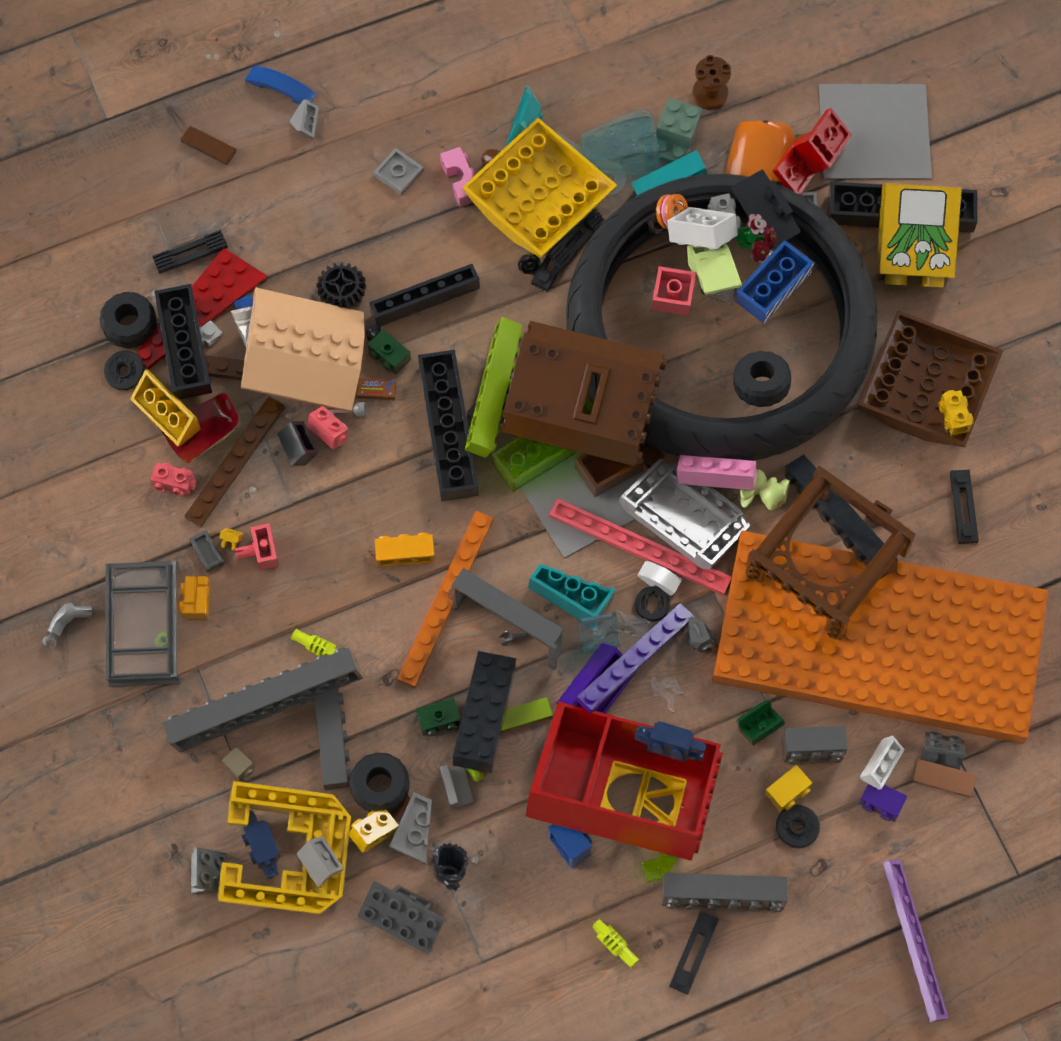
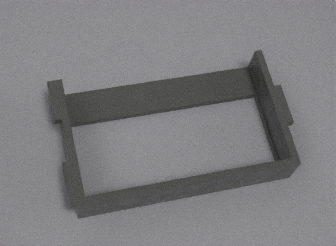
[449,568,564,671]

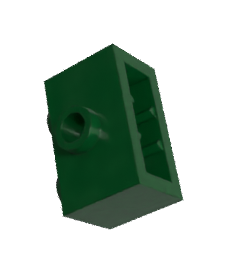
[368,329,411,374]
[416,698,461,736]

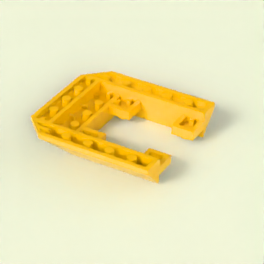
[218,781,351,914]

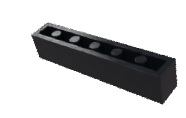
[369,264,480,326]

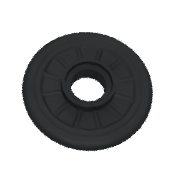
[104,350,144,390]
[776,805,820,848]

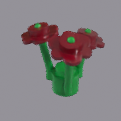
[736,214,777,262]

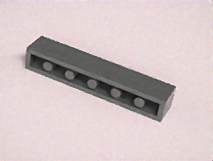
[315,689,351,790]

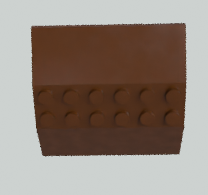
[858,310,1004,448]

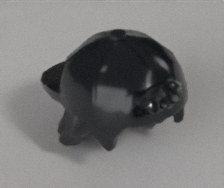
[432,843,468,891]

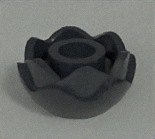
[518,253,541,274]

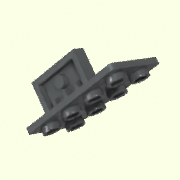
[358,881,445,954]

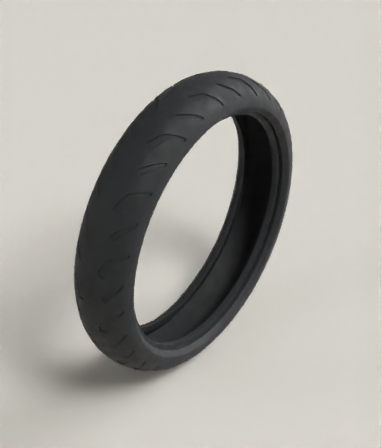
[566,174,878,461]

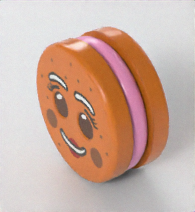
[656,194,688,229]

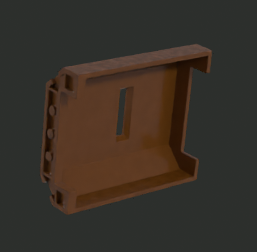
[501,321,667,467]

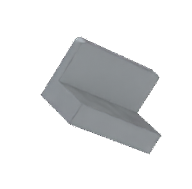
[440,765,474,809]
[297,836,344,886]

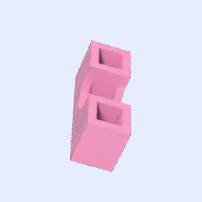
[440,147,475,207]

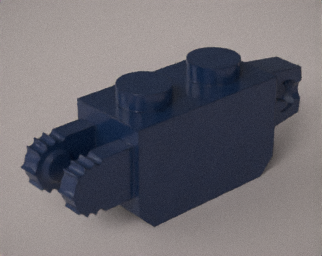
[634,721,706,762]
[242,810,280,880]

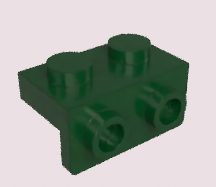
[736,699,785,746]

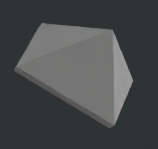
[289,99,319,139]

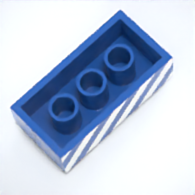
[735,240,814,324]

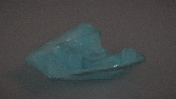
[581,109,660,176]

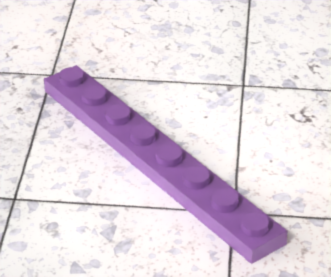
[883,860,948,1022]

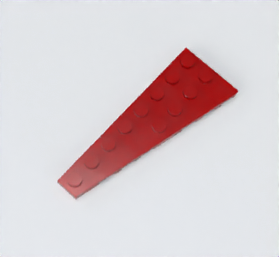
[136,248,268,370]

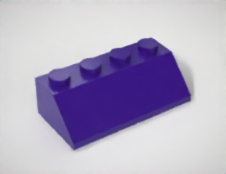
[556,643,637,714]

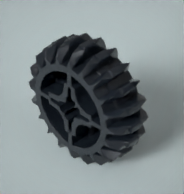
[316,262,367,309]

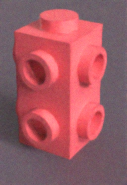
[307,406,348,450]
[151,463,197,496]

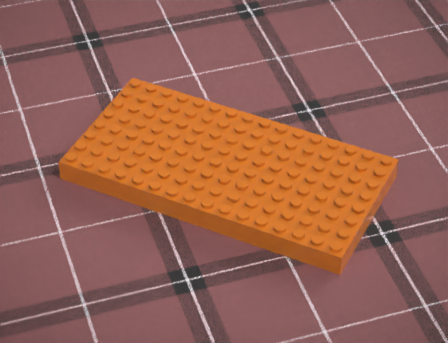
[712,530,1048,744]

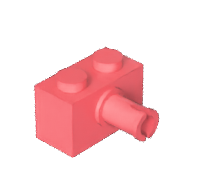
[235,523,279,571]

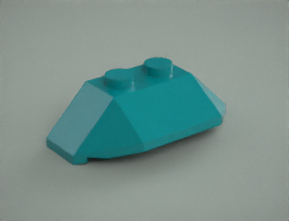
[505,86,544,147]

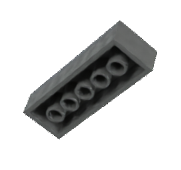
[662,873,788,913]

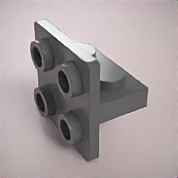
[920,731,966,770]
[191,847,226,895]

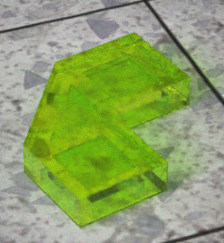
[641,852,678,883]

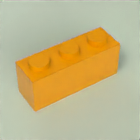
[375,532,435,567]

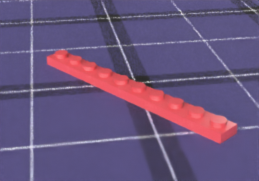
[549,498,732,596]

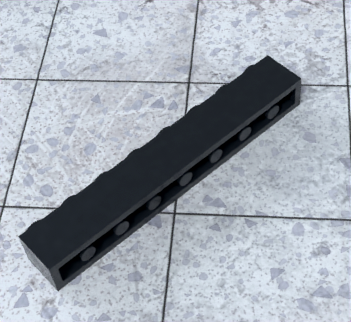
[785,454,898,580]

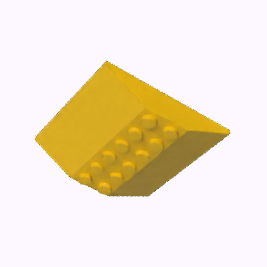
[462,118,617,258]

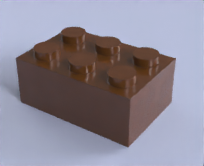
[575,454,644,497]

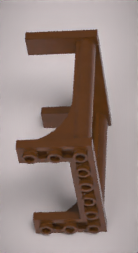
[745,465,916,641]

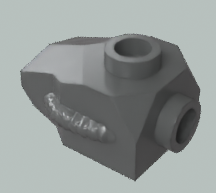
[689,617,718,653]

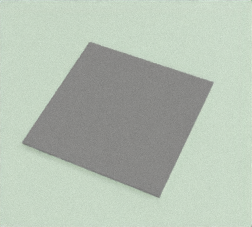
[819,84,932,179]
[507,444,643,558]

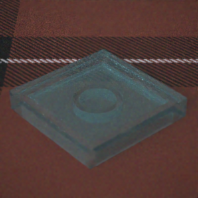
[577,612,620,654]

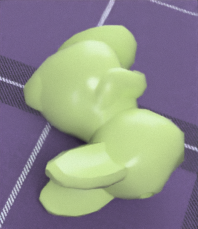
[740,469,789,510]

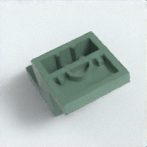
[649,98,703,163]

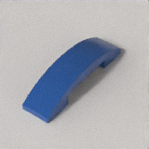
[245,66,316,105]

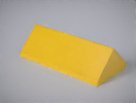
[130,370,201,446]

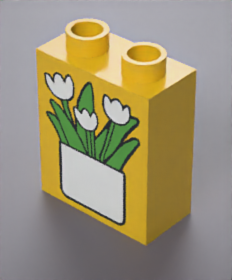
[876,183,962,288]

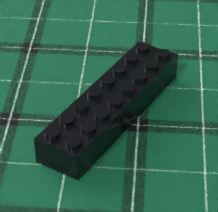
[828,181,977,233]
[418,350,479,501]

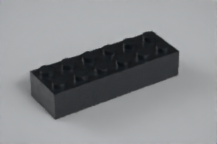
[154,284,213,400]
[453,651,517,774]

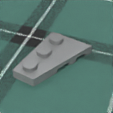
[389,792,432,864]

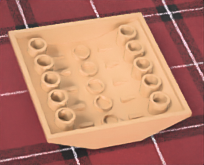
[241,288,365,412]

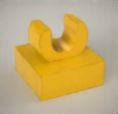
[219,528,244,550]

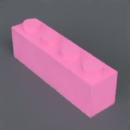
[677,455,757,490]

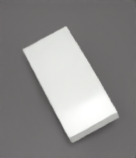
[637,561,682,596]

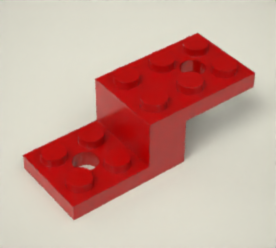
[772,108,852,194]

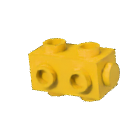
[938,390,974,436]

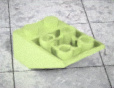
[687,243,742,295]

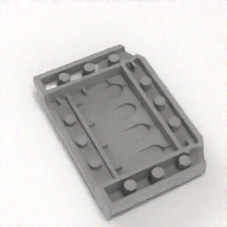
[619,459,750,569]

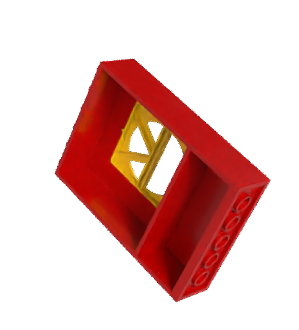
[525,701,723,861]

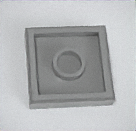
[373,148,424,195]

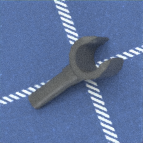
[499,630,528,646]

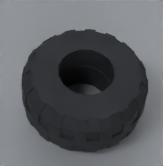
[100,292,157,349]
[733,351,791,407]
[350,752,410,813]

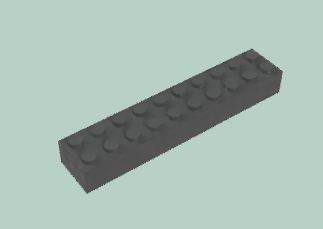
[162,647,364,752]

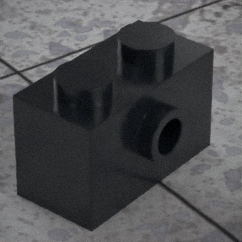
[277,421,319,466]

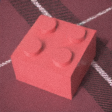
[652,266,696,316]

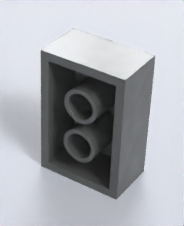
[782,726,848,765]

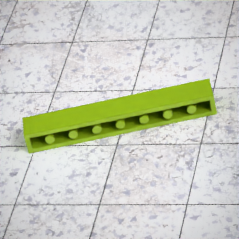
[465,317,523,458]

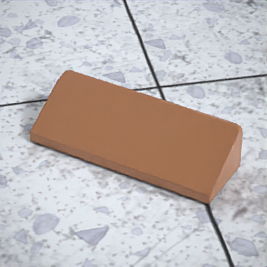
[913,759,977,797]

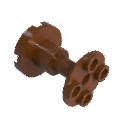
[692,55,731,110]

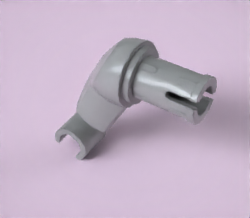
[42,603,92,649]

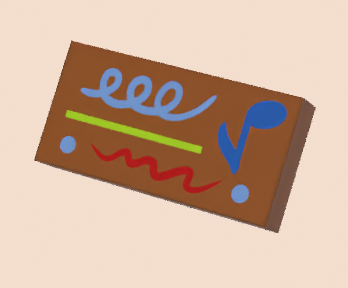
[357,378,396,400]

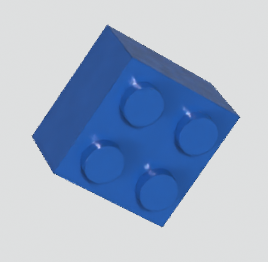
[548,824,592,869]

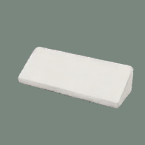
[860,735,905,790]

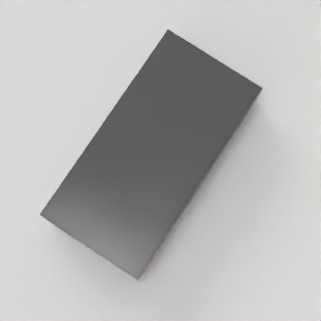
[189,530,224,572]

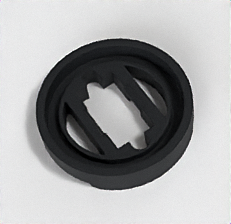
[635,586,670,622]

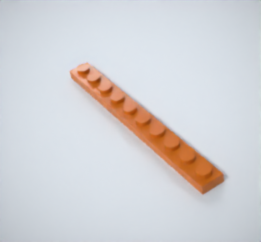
[397,511,494,688]

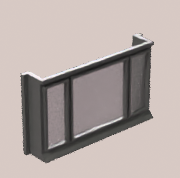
[106,560,180,687]

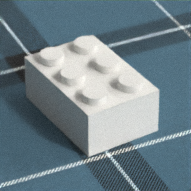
[667,207,738,250]

